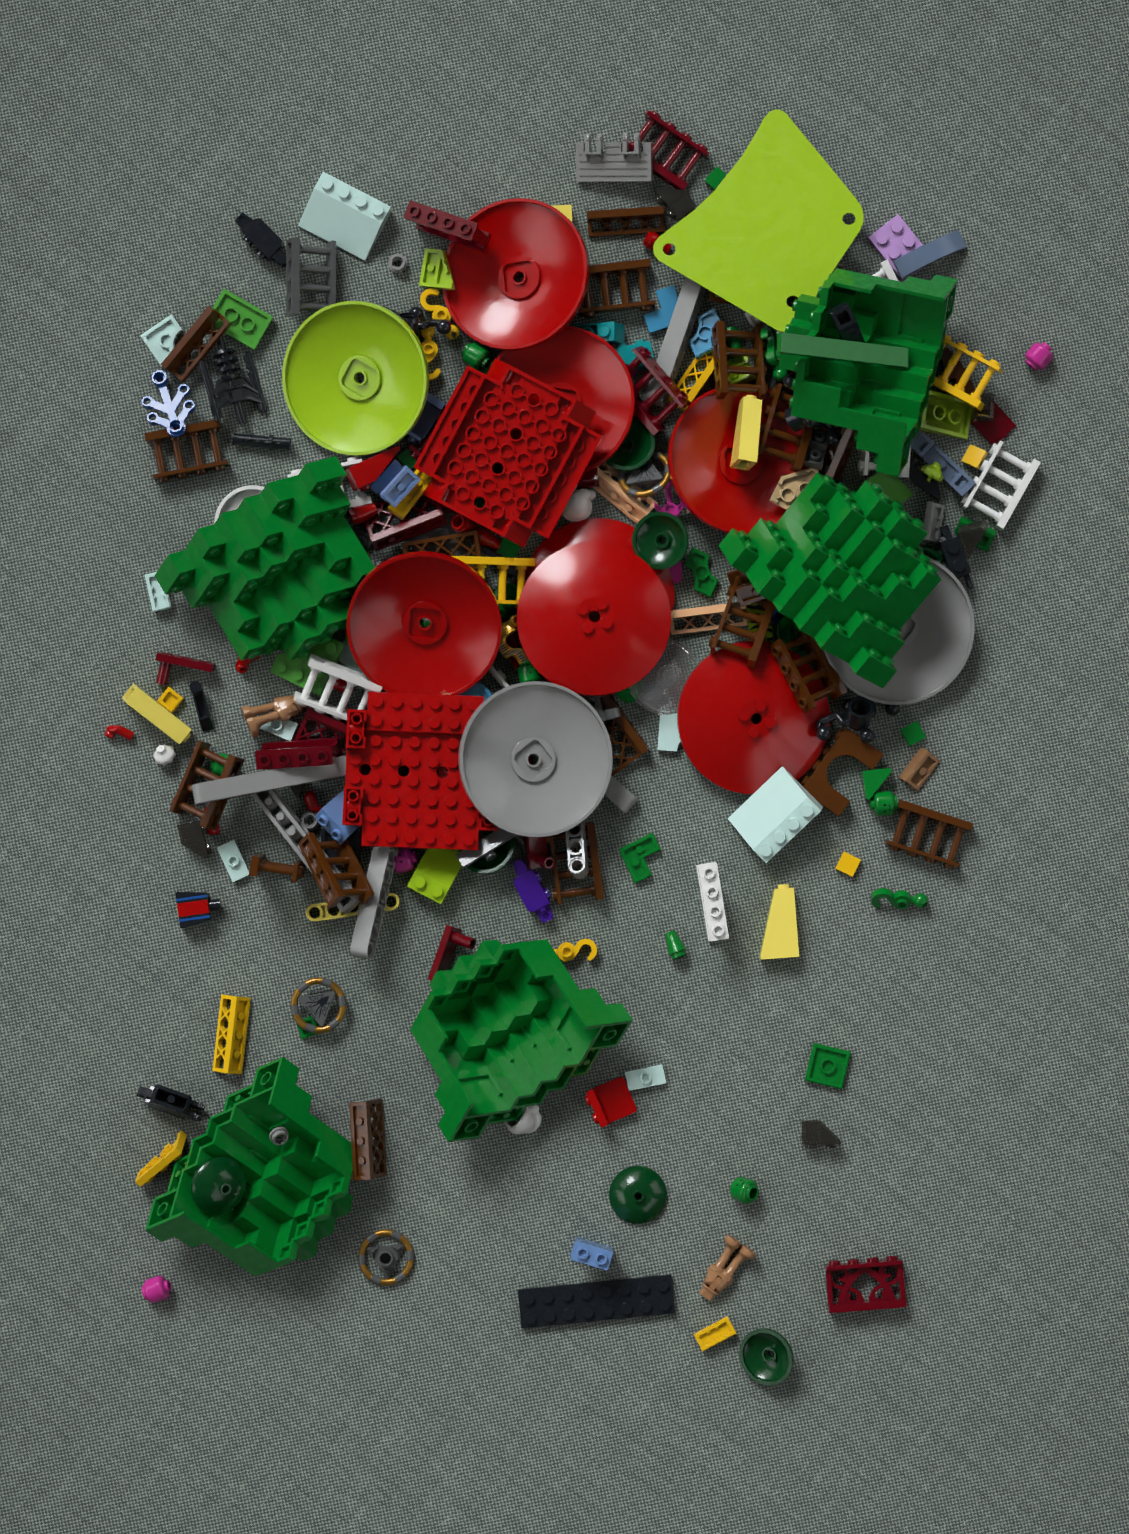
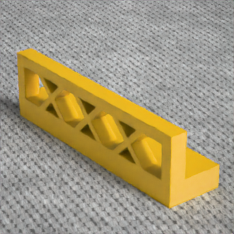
[668,343,729,412]
[212,994,251,1074]

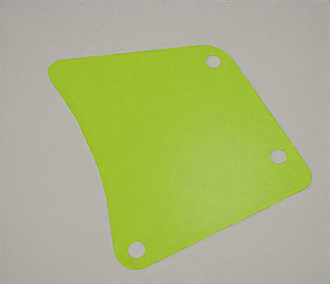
[653,109,864,332]

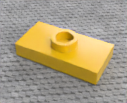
[693,1316,737,1352]

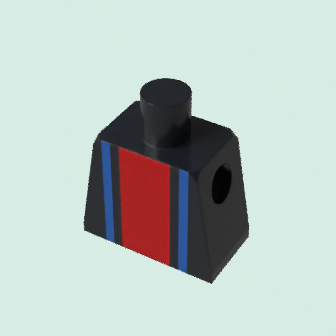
[175,892,222,929]

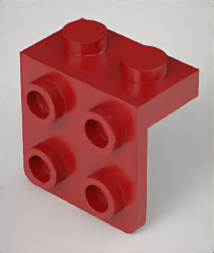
[585,1077,637,1128]

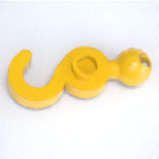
[420,288,459,340]
[420,327,441,381]
[553,939,597,961]

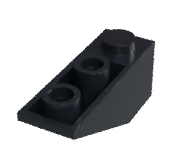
[827,302,865,343]

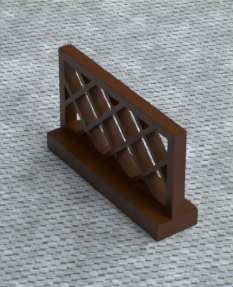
[402,530,486,576]
[600,694,650,776]
[349,1099,387,1180]

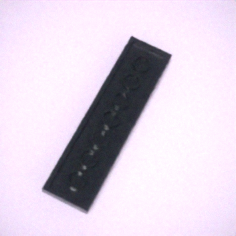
[518,1274,675,1329]

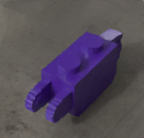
[513,859,553,923]

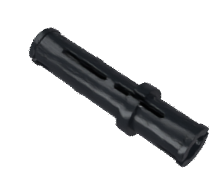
[232,433,291,450]

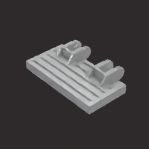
[576,133,653,182]

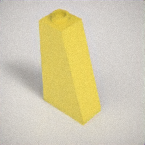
[730,395,762,471]
[122,683,192,744]
[759,884,799,960]

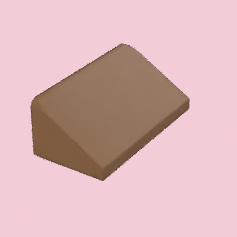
[899,747,940,791]

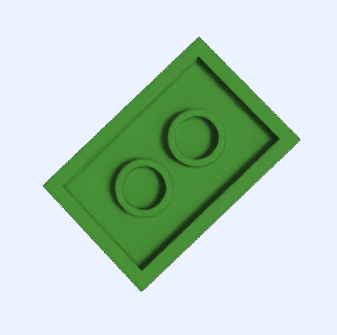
[213,289,274,351]

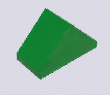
[861,768,892,801]

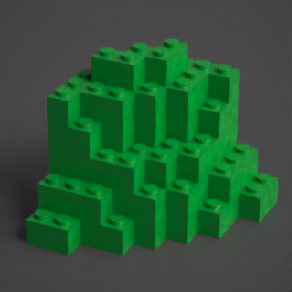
[777,268,958,477]
[155,456,375,661]
[718,472,942,688]
[410,939,633,1143]
[145,1057,353,1277]

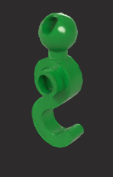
[760,326,788,382]
[871,888,928,909]

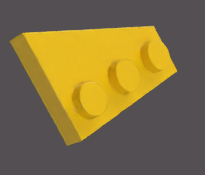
[135,1130,187,1187]

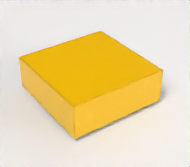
[961,444,988,470]
[157,687,184,714]
[835,851,861,877]

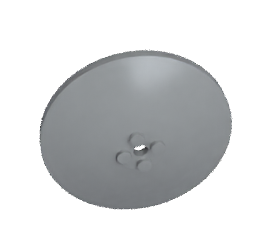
[824,558,975,705]
[458,681,613,837]

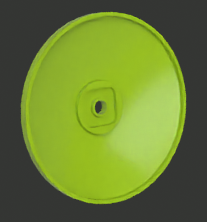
[282,301,429,456]

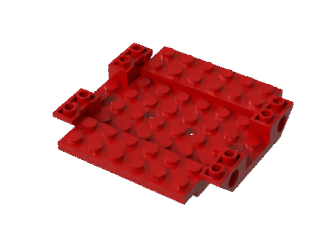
[413,359,603,548]
[342,692,498,851]

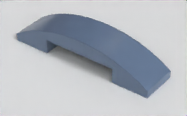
[893,230,967,279]
[911,430,976,497]

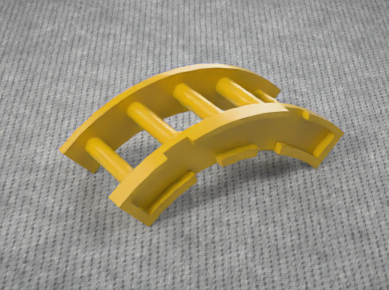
[452,556,535,608]

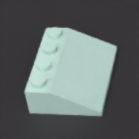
[298,172,392,261]
[728,766,823,863]

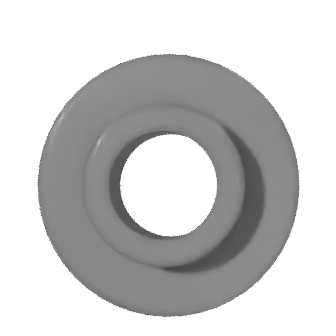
[388,254,407,273]
[300,811,319,831]
[269,1127,289,1145]

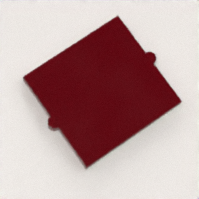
[970,401,1016,446]

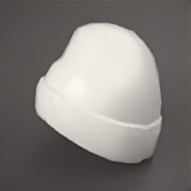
[562,489,596,522]
[504,1105,542,1134]

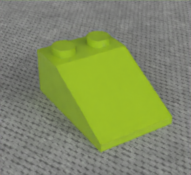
[920,390,973,439]
[407,849,462,904]

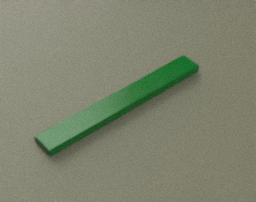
[777,332,908,368]

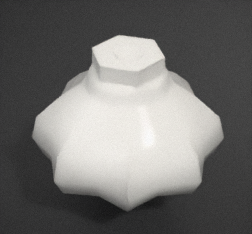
[153,744,176,766]

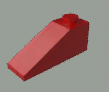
[345,445,400,492]

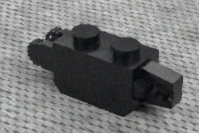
[235,212,286,267]
[938,525,973,589]
[137,1085,206,1122]

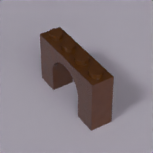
[800,727,884,817]

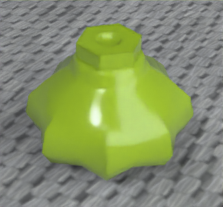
[921,461,944,482]

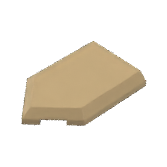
[769,468,819,510]

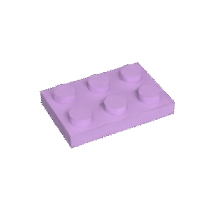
[868,214,923,282]

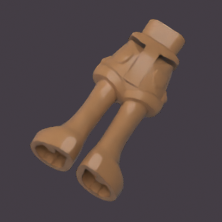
[241,694,309,739]
[699,1234,757,1301]

